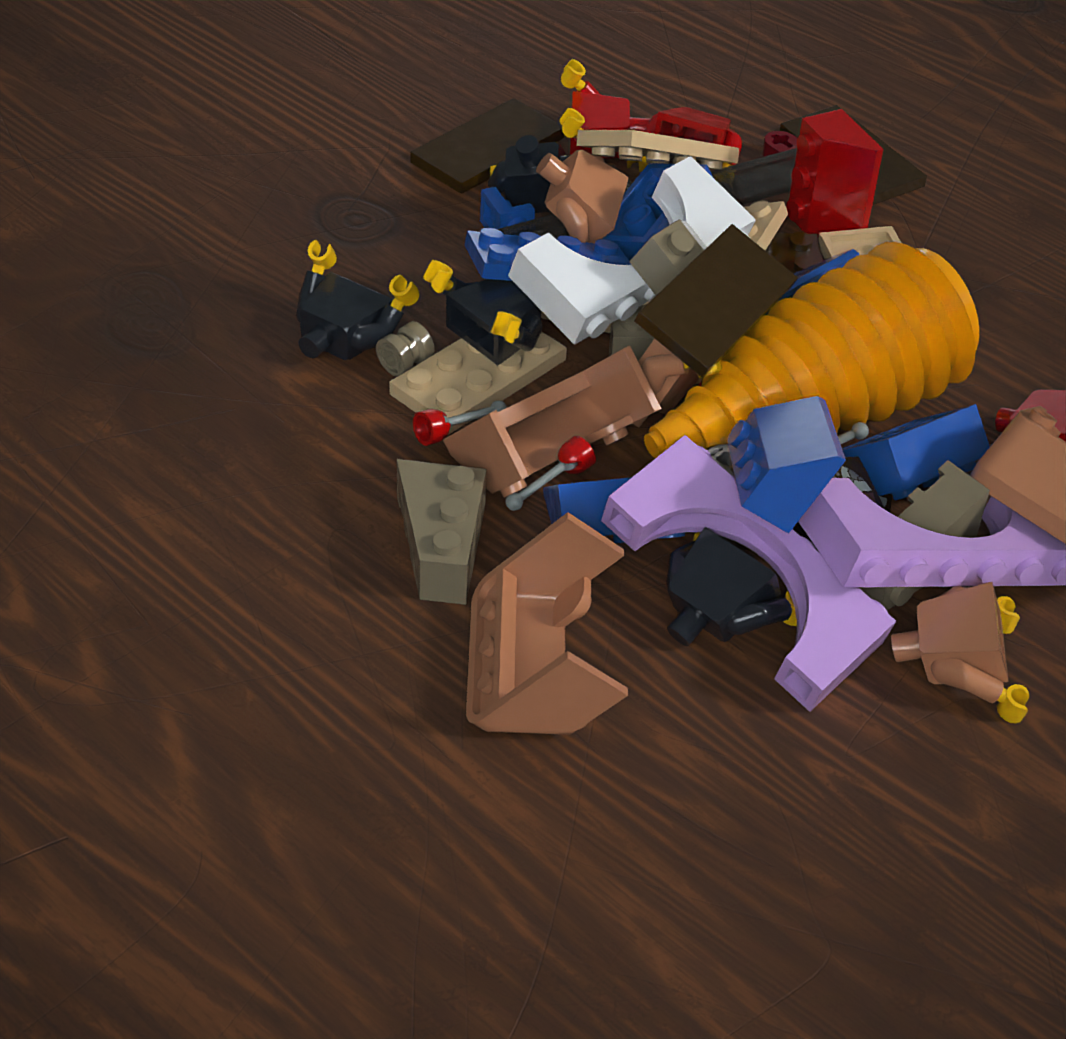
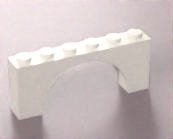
[508,156,756,345]

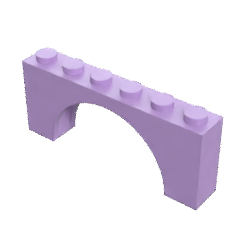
[601,435,896,712]
[798,478,1066,587]

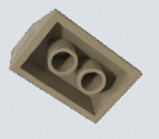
[630,219,707,295]

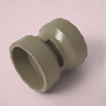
[376,321,434,377]

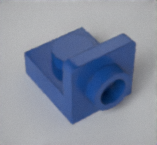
[480,187,535,236]

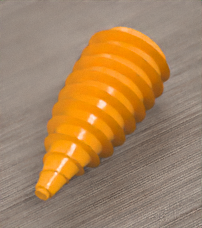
[644,242,979,458]

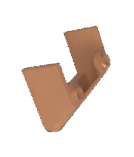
[443,346,661,498]
[970,406,1066,544]
[466,512,628,735]

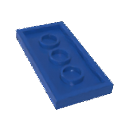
[464,228,631,281]

